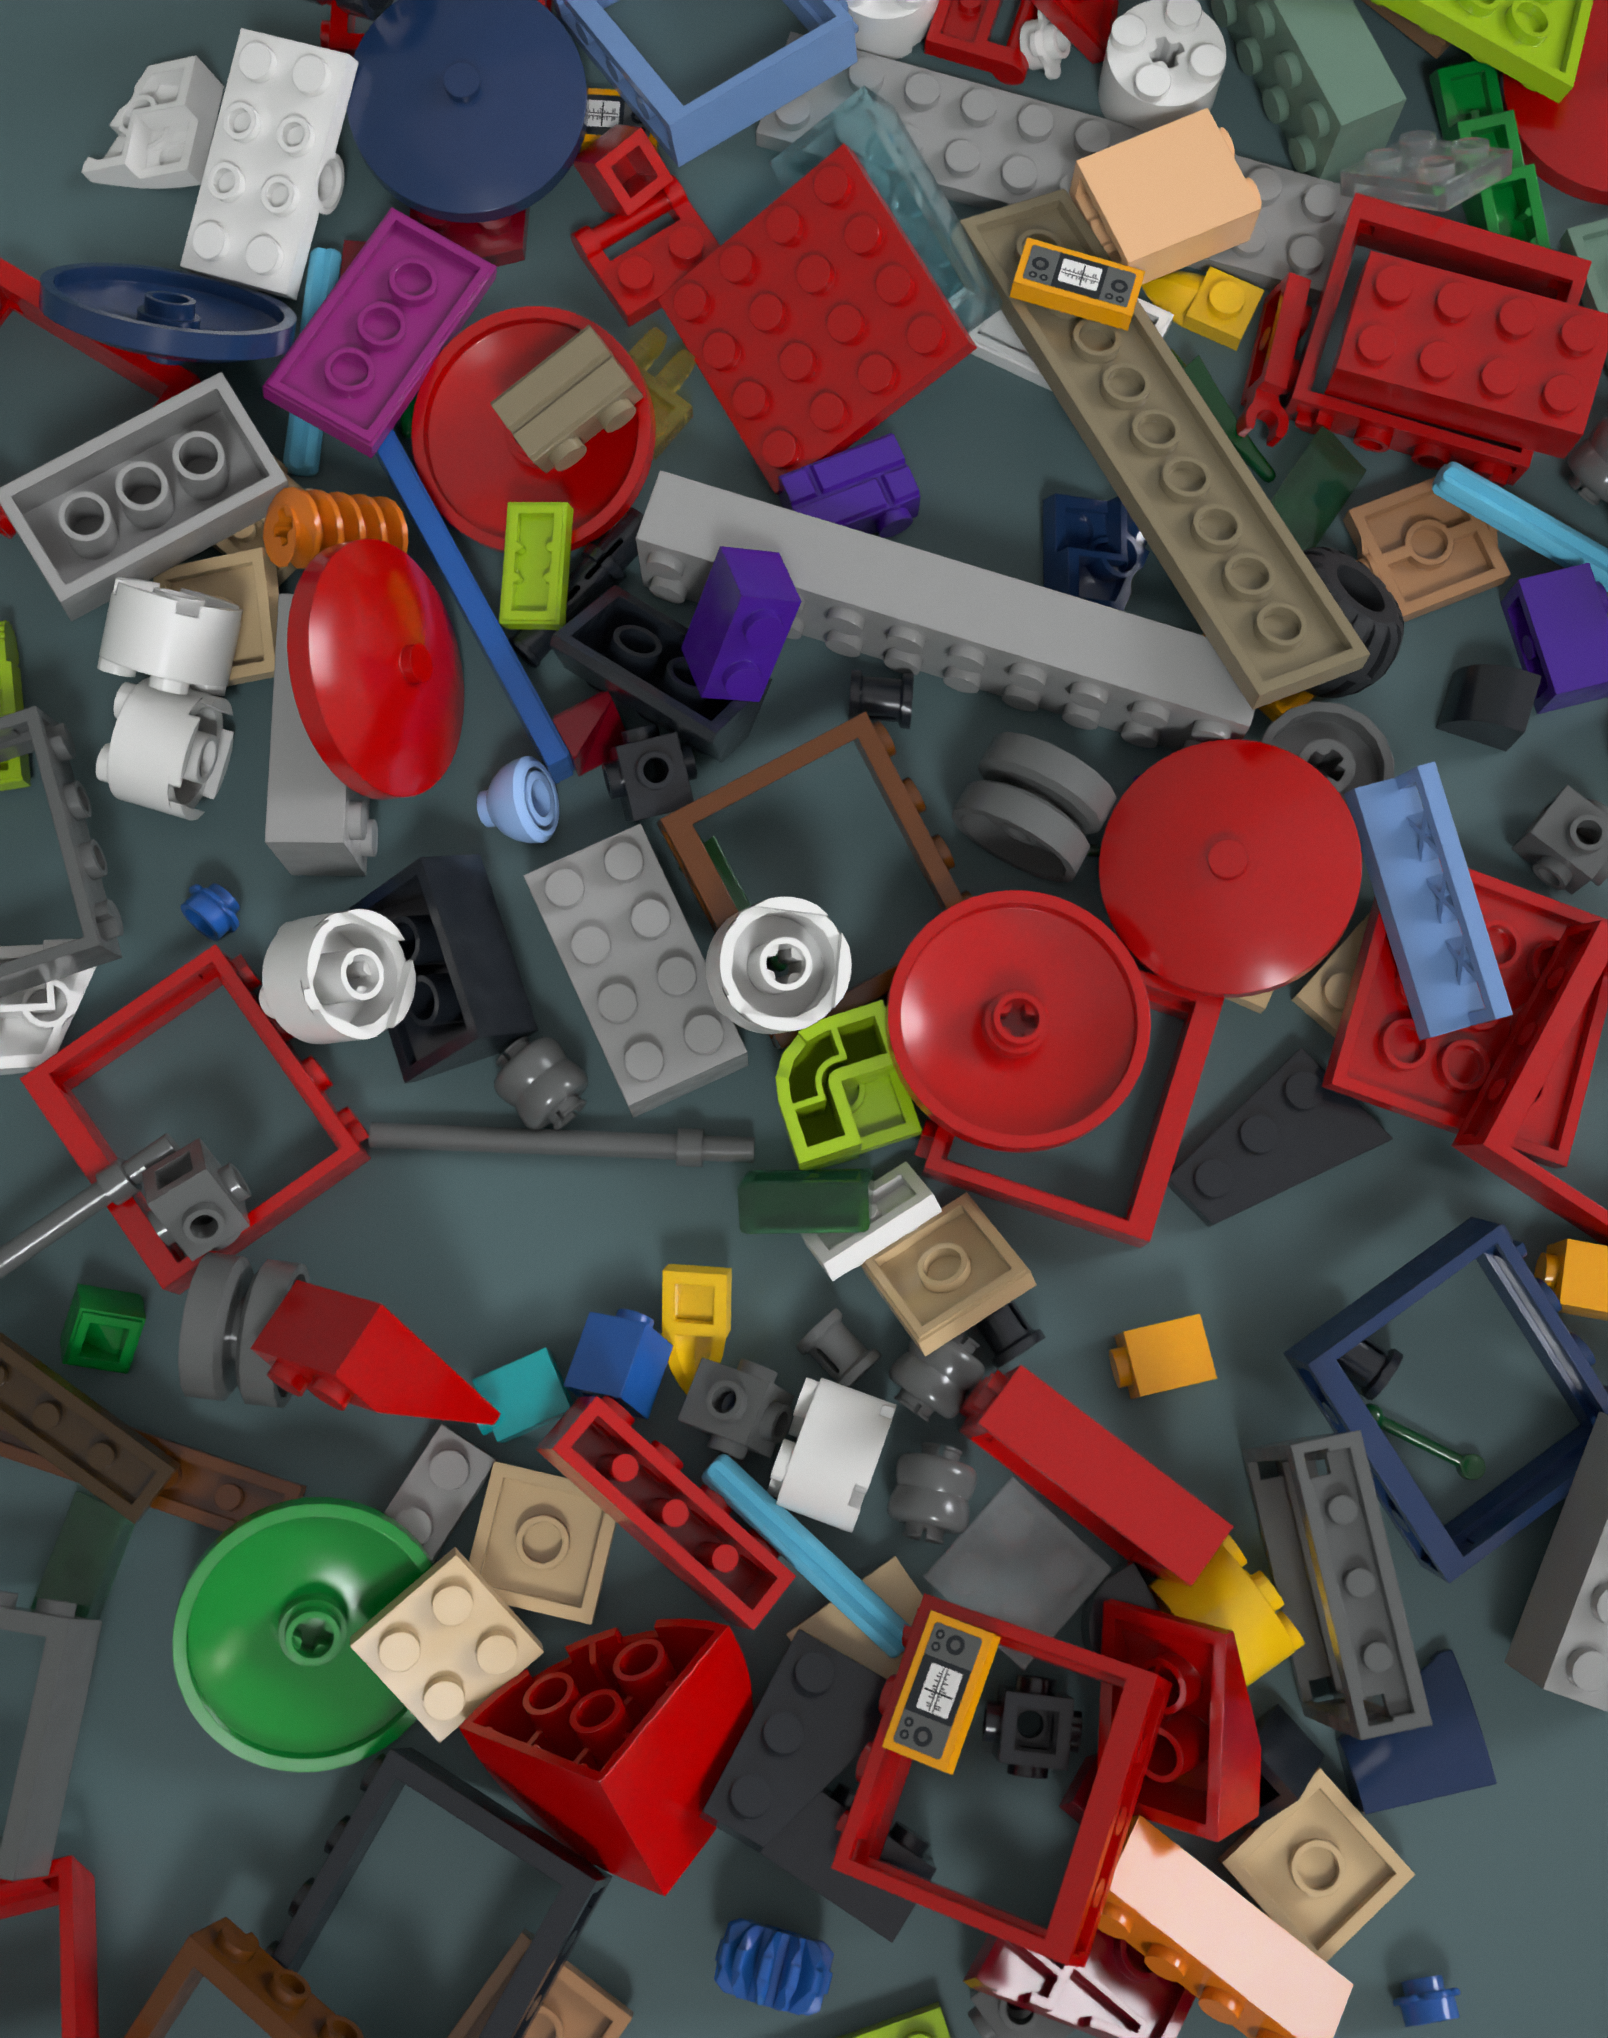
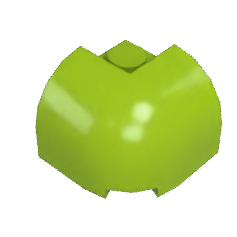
[775,999,922,1171]

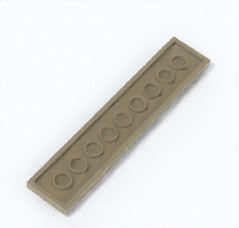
[956,188,1370,710]

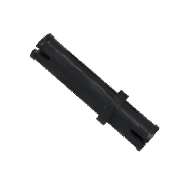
[508,507,644,668]

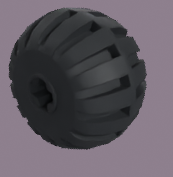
[1303,547,1404,698]

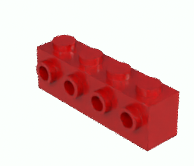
[535,1395,796,1630]

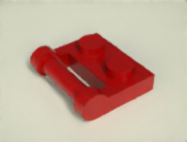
[924,0,1038,86]
[570,175,720,327]

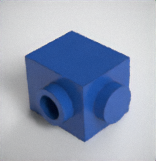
[563,1309,673,1420]

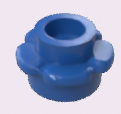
[180,883,240,941]
[1393,1975,1461,2027]

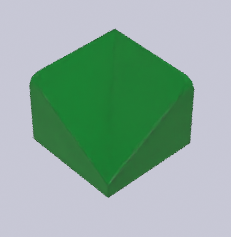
[60,1283,146,1374]

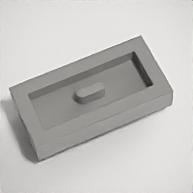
[384,1424,499,1563]

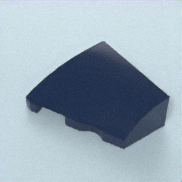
[1043,493,1150,611]
[1336,1649,1497,1815]

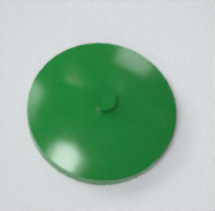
[172,1497,434,1773]

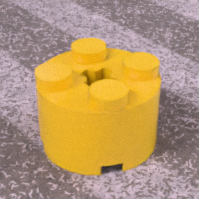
[1148,1534,1305,1687]

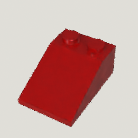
[250,1280,501,1425]
[1097,1599,1262,1843]

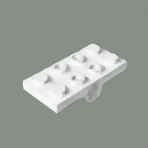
[180,28,359,300]

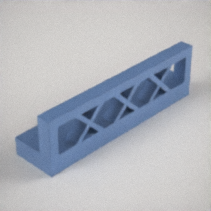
[1344,761,1513,1041]

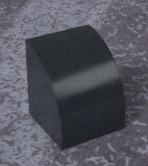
[1436,664,1542,752]
[1081,1561,1162,1655]
[1247,1704,1325,1830]

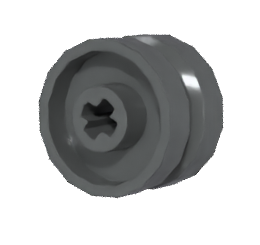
[1260,701,1395,807]
[951,731,1117,883]
[178,1252,310,1408]

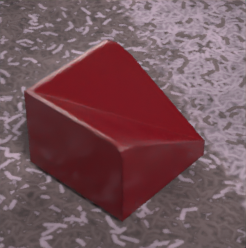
[552,691,626,777]

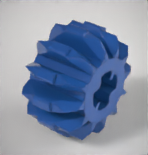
[714,1918,834,2016]

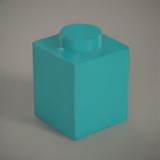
[472,1347,573,1443]

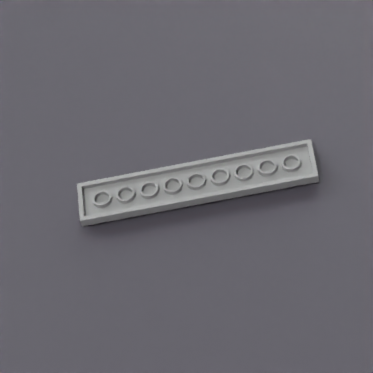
[756,31,1356,303]

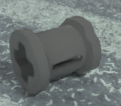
[796,1308,882,1388]

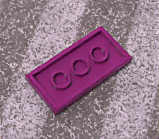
[263,207,497,458]

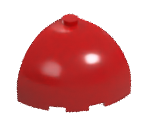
[459,1619,753,1897]

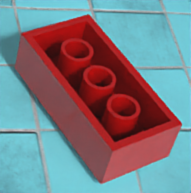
[1324,251,1608,459]

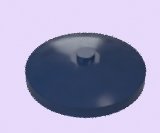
[347,0,589,223]
[39,263,297,365]

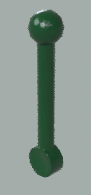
[1365,1403,1486,1480]

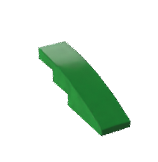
[1429,60,1551,249]

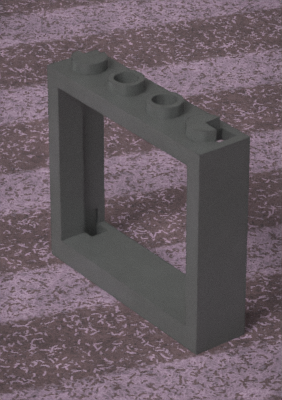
[0,706,124,998]
[1242,1430,1433,1740]
[0,1590,103,1881]

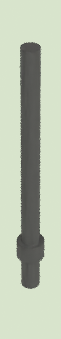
[369,1122,755,1167]
[0,1133,180,1279]

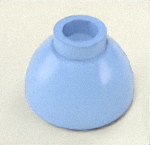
[477,756,559,844]

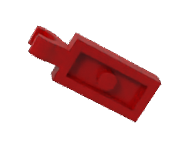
[1236,272,1312,447]

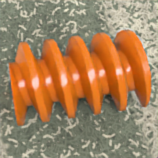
[263,487,409,569]

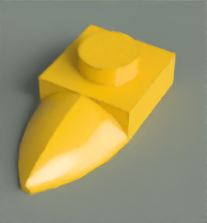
[1141,266,1264,351]
[662,1264,732,1395]

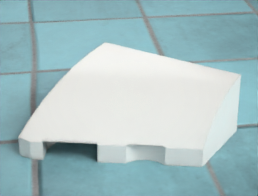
[81,55,224,189]
[0,939,97,1075]

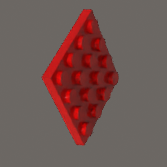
[657,143,977,495]
[1322,859,1608,1169]

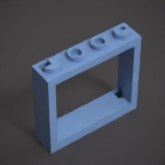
[553,0,859,168]

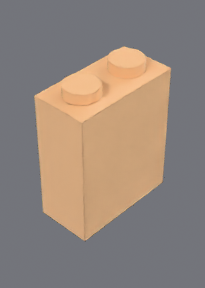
[1069,107,1261,284]

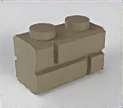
[490,325,644,473]

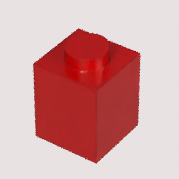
[573,124,674,216]

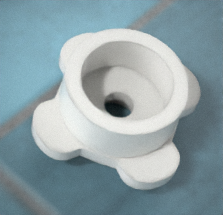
[1020,9,1071,80]

